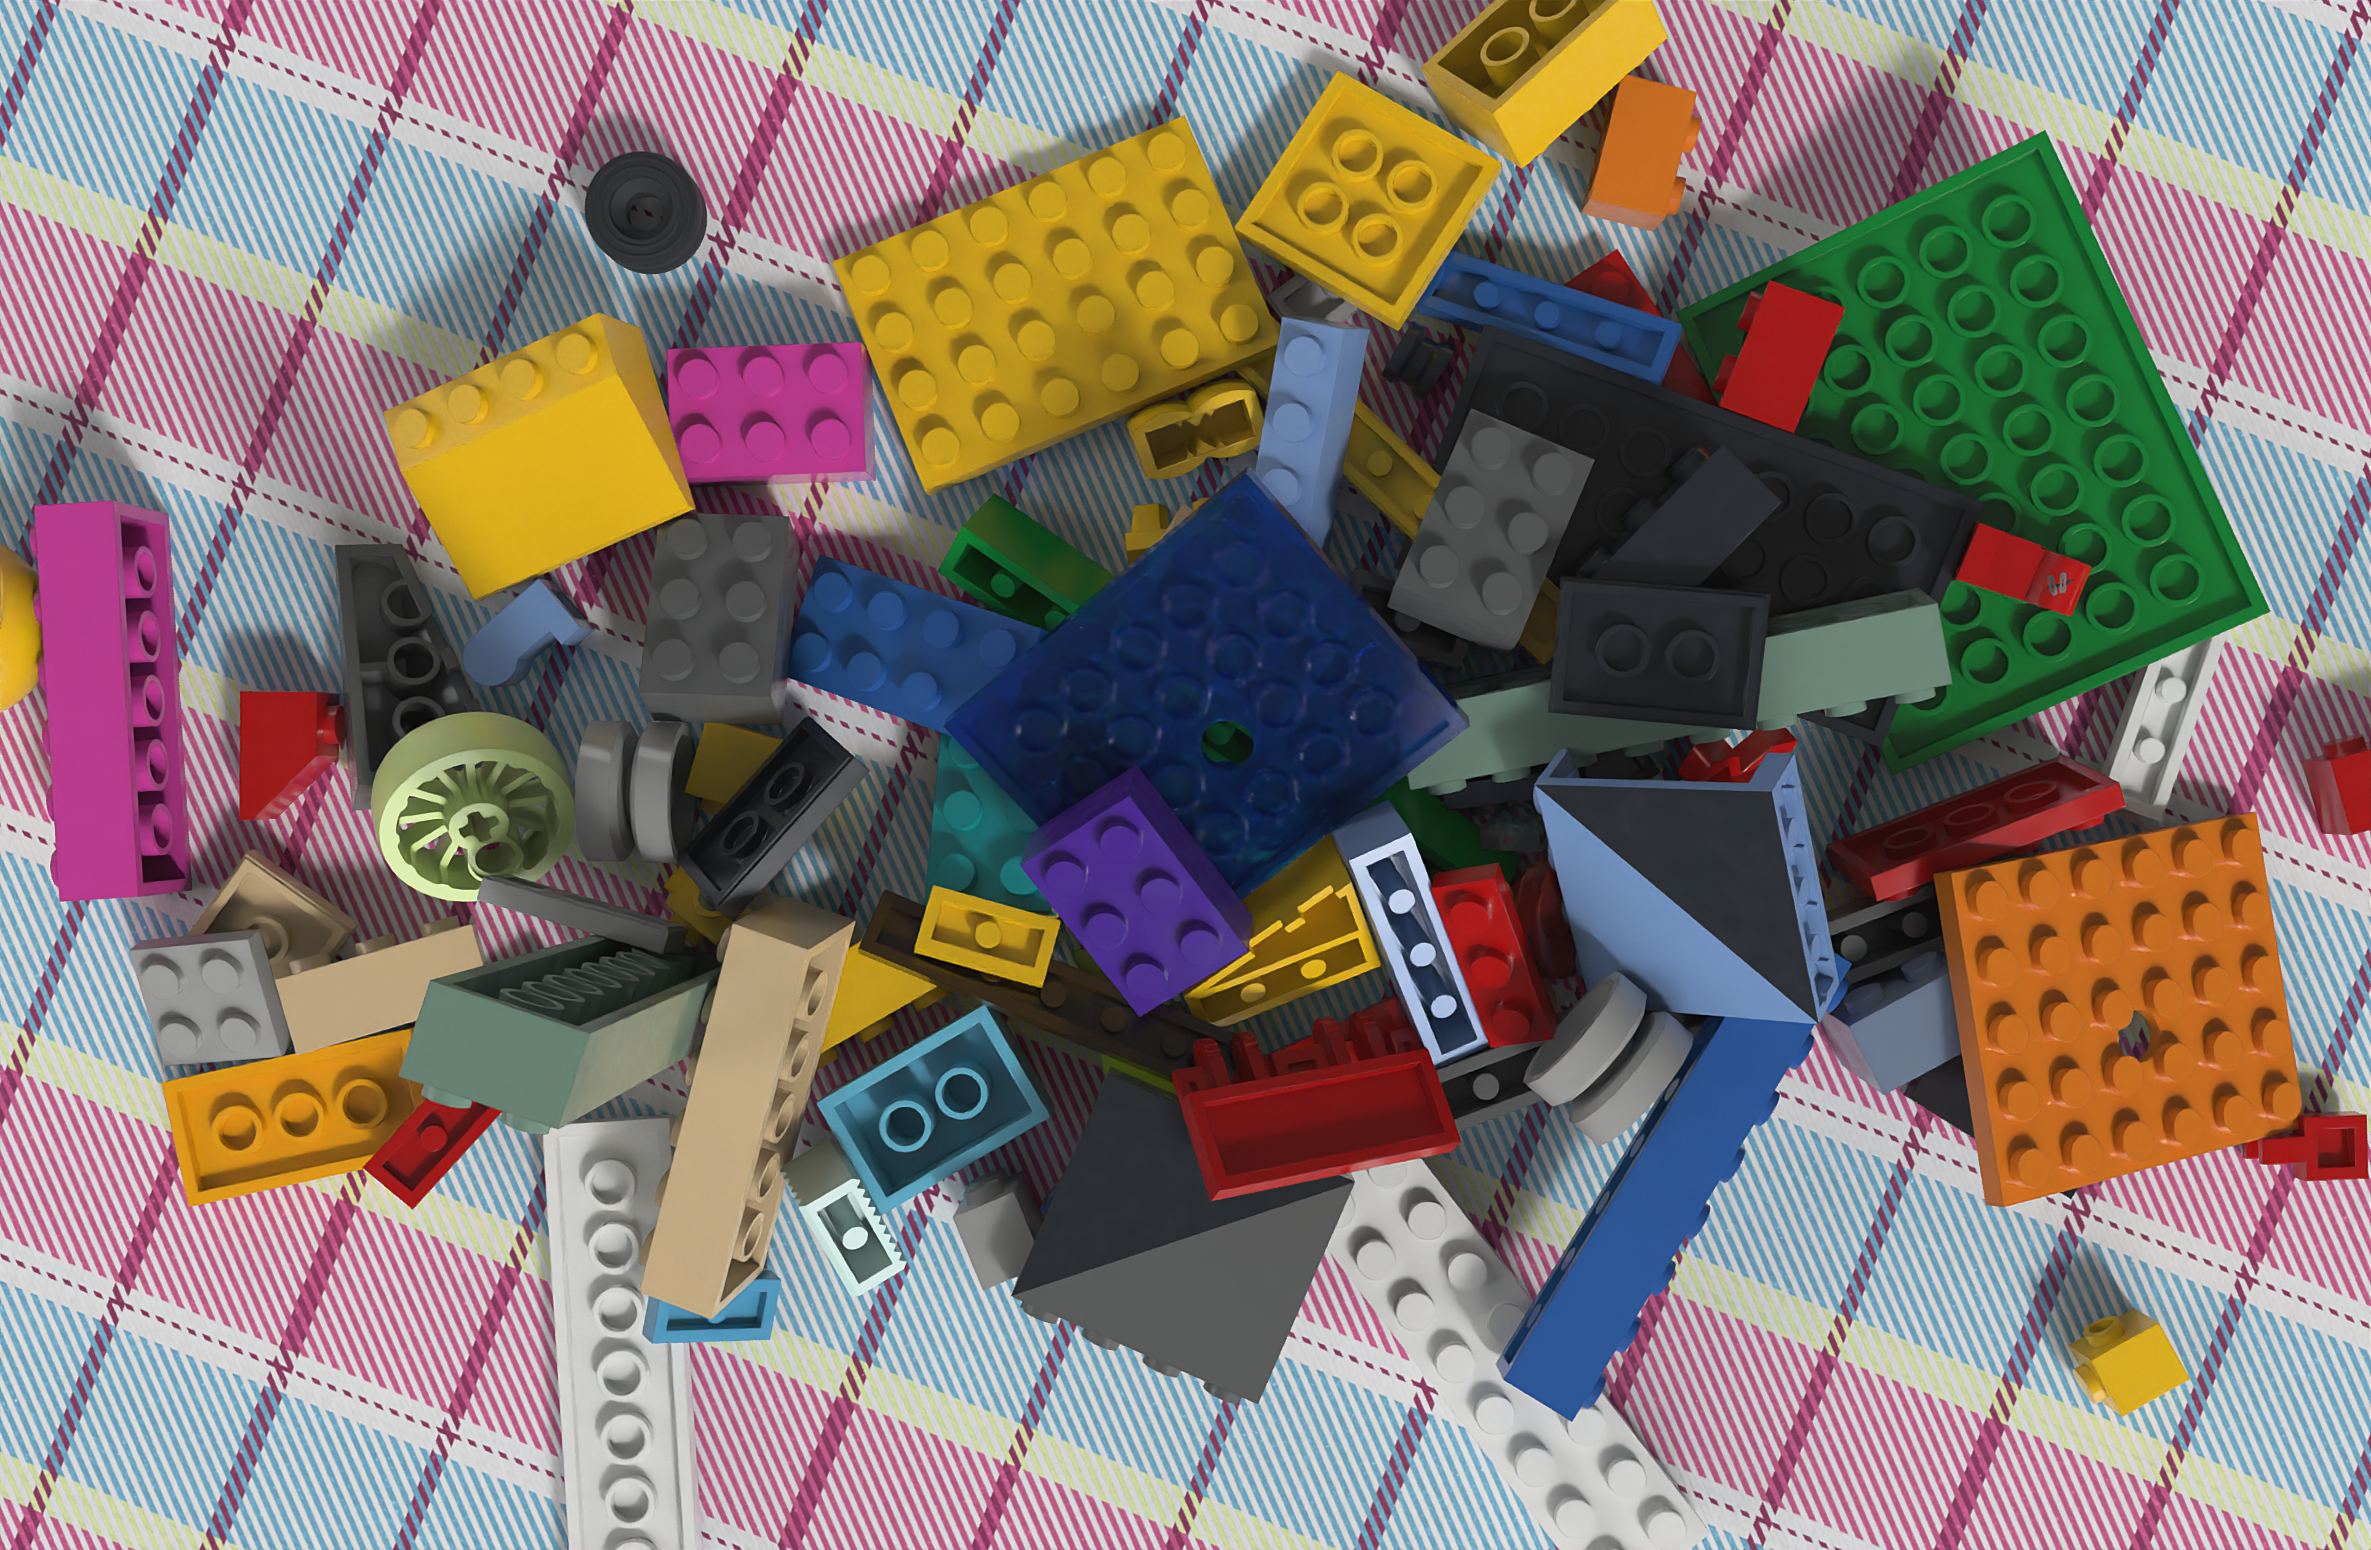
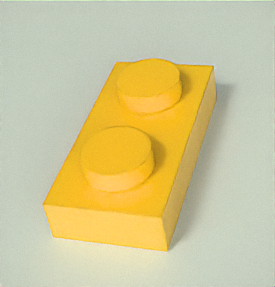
[914,885,1061,988]

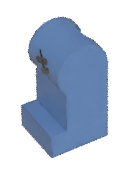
[462,579,595,687]

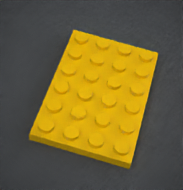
[832,115,1279,497]

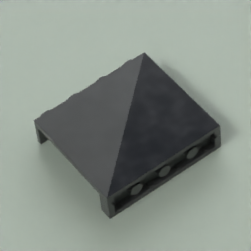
[1011,1066,1355,1404]

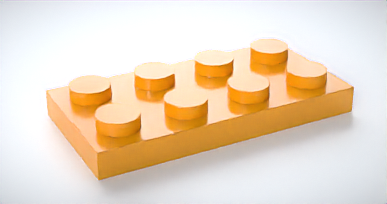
[161,1027,426,1207]

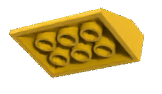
[383,312,695,601]

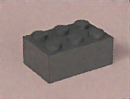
[1387,409,1595,657]
[638,513,800,726]

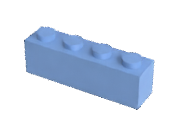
[1243,316,1370,582]
[1329,800,1490,1069]

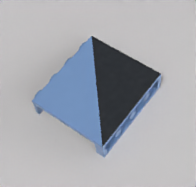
[1533,749,1839,1024]

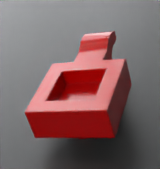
[2242,1111,2369,1182]

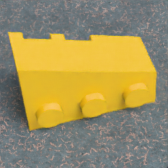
[1182,830,1381,1028]

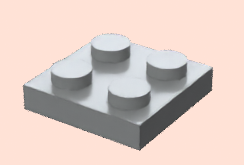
[129,929,293,1066]

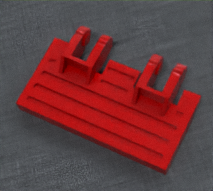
[1171,1010,1462,1201]

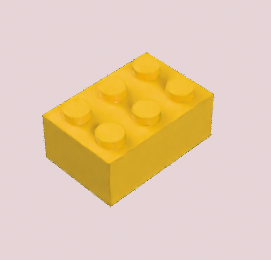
[1420,0,1668,169]

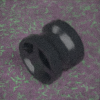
[1380,321,1457,402]

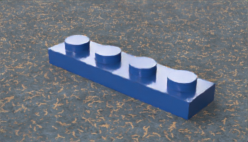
[1415,250,1682,387]

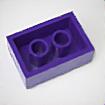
[1020,765,1253,1017]

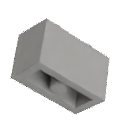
[953,1168,1044,1290]

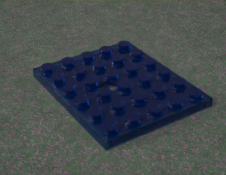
[943,466,1470,901]

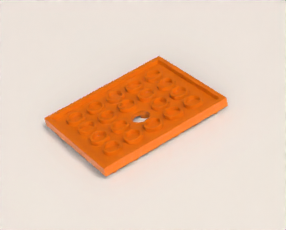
[1933,812,2304,1208]

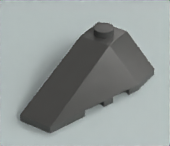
[334,544,484,811]

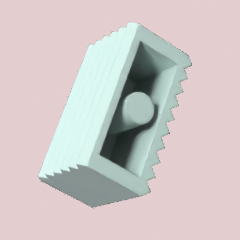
[780,1139,907,1296]

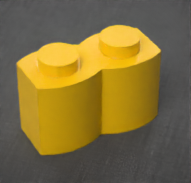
[1125,378,1264,479]

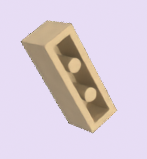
[275,915,487,1055]

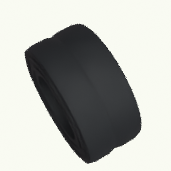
[585,151,707,274]

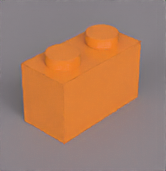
[1581,74,1702,232]

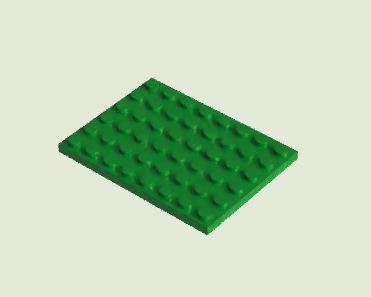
[1675,130,2271,776]

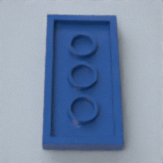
[787,554,1051,755]

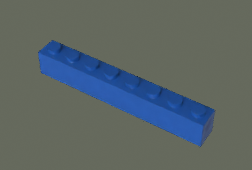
[1495,952,1852,1422]

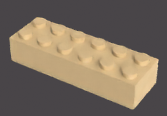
[639,895,856,1320]

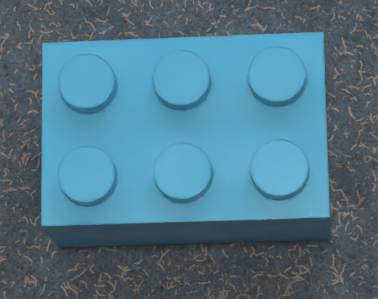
[816,1004,1055,1215]

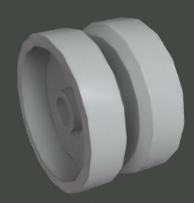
[574,720,697,863]
[1523,971,1694,1146]

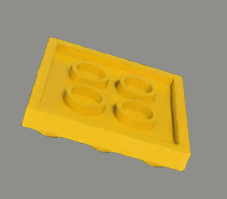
[1234,70,1502,331]

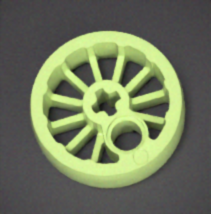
[371,712,576,902]

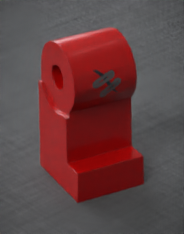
[1952,522,2092,616]

